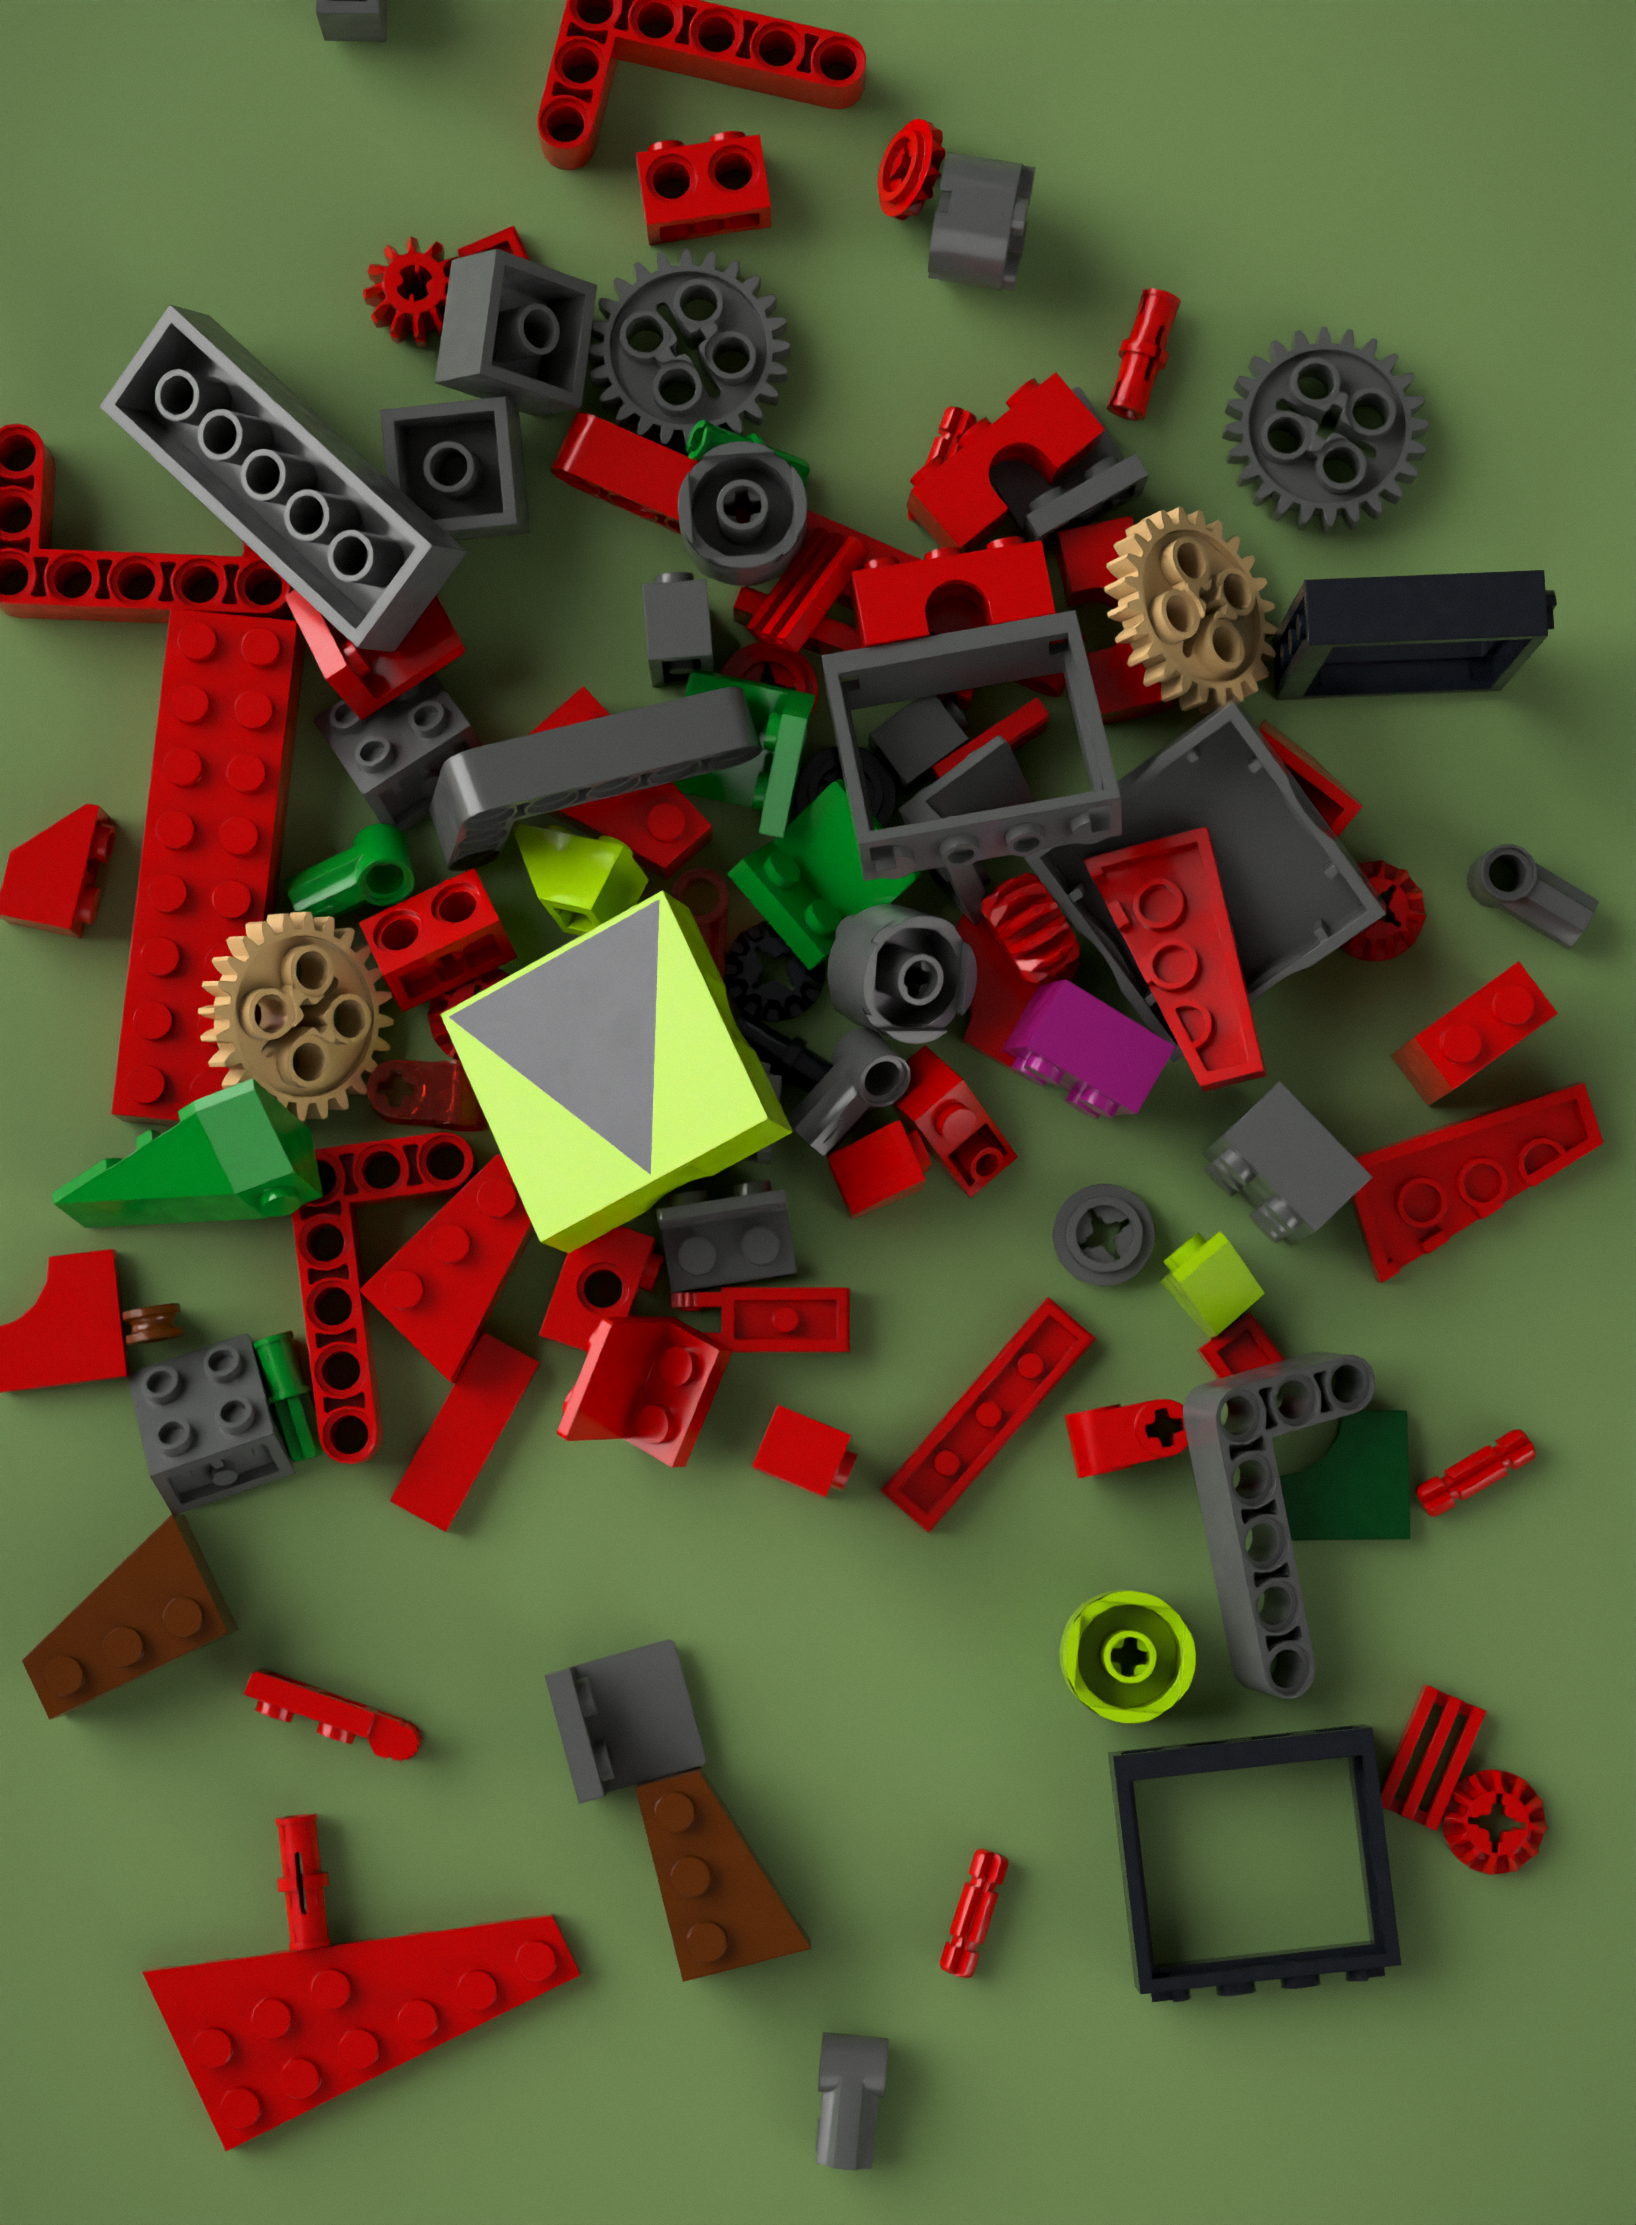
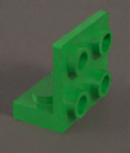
[672,669,816,838]
[727,779,921,971]

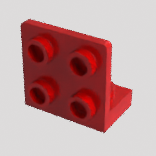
[284,589,466,721]
[557,1317,733,1468]

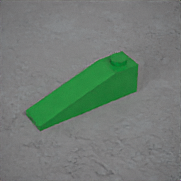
[52,1078,323,1228]

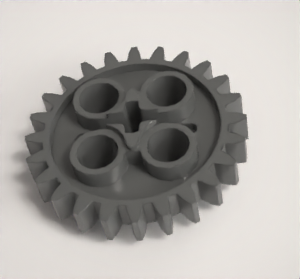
[588,249,790,455]
[1222,327,1429,533]

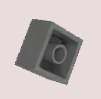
[435,248,597,417]
[380,396,530,541]

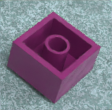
[1001,979,1176,1120]

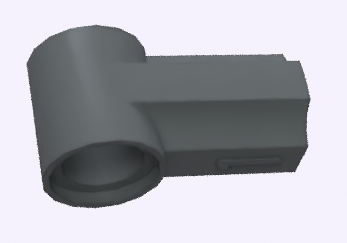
[1467,844,1599,949]
[786,1028,911,1157]
[816,2032,889,2170]

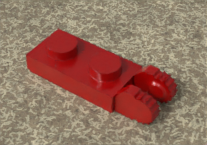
[671,1287,850,1353]
[243,1668,423,1763]

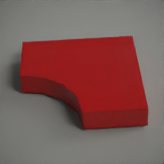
[955,913,1081,1074]
[0,1249,130,1393]

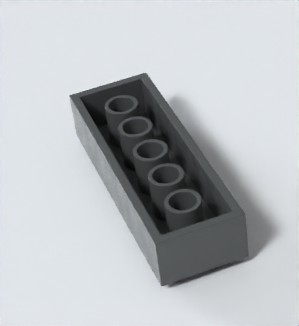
[99,305,467,652]

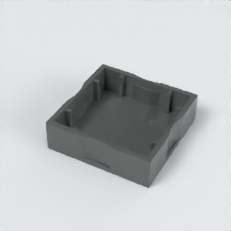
[1023,696,1386,1063]

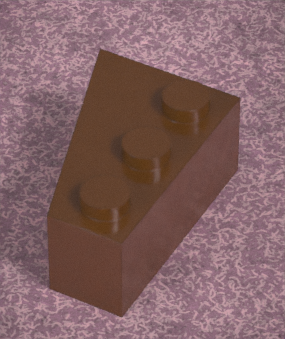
[22,1514,239,1720]
[635,1766,811,1982]

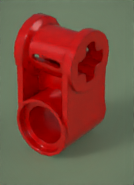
[1064,1399,1188,1478]

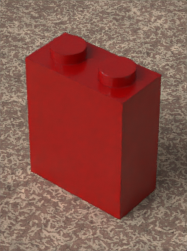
[1390,961,1558,1106]

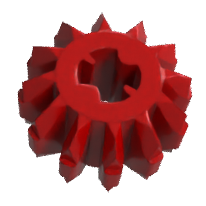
[363,236,458,349]
[981,872,1080,984]

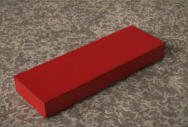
[390,1332,541,1532]

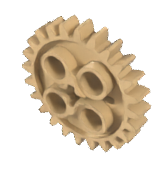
[1104,507,1277,714]
[198,912,394,1121]

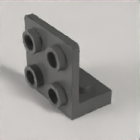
[989,387,1149,549]
[314,674,483,832]
[898,735,1035,926]
[656,1180,797,1293]
[128,1334,295,1514]
[545,1639,706,1804]

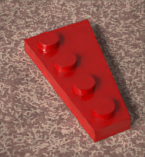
[1082,826,1267,1092]
[1350,1082,1603,1283]

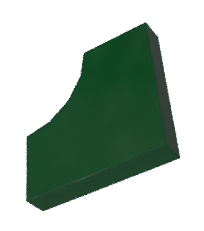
[1279,1410,1410,1541]

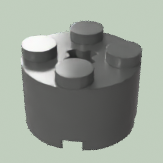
[928,152,1036,291]
[678,441,807,586]
[827,904,977,1044]

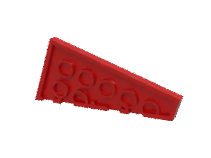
[142,1913,581,2151]

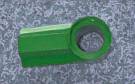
[285,823,415,920]

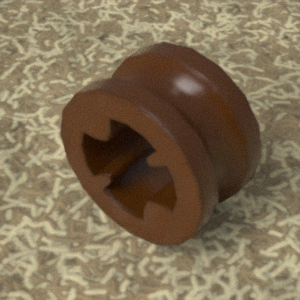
[122,1303,185,1345]

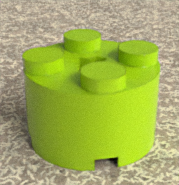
[1059,1590,1196,1723]

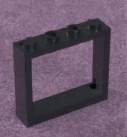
[1272,570,1557,700]
[1108,1724,1402,2003]

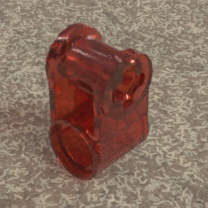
[367,1059,488,1132]

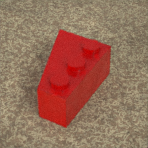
[528,686,714,881]
[359,1153,535,1384]

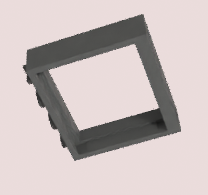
[821,610,1122,881]

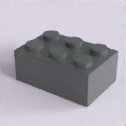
[1202,1081,1372,1246]

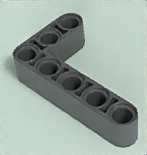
[429,687,762,871]
[1183,1352,1375,1699]

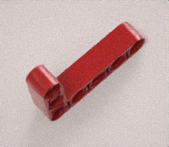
[537,0,866,170]
[0,423,294,624]
[292,1132,478,1464]

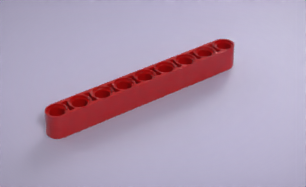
[550,412,1086,697]

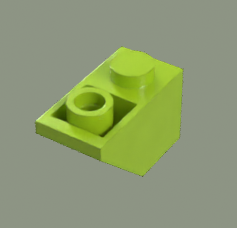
[514,823,649,936]
[1159,1231,1265,1339]

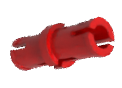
[1106,288,1181,421]
[275,1813,331,1951]

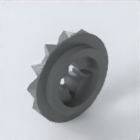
[1052,1184,1155,1287]

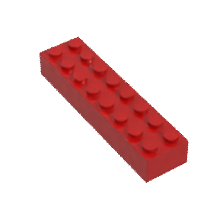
[111,609,306,1127]

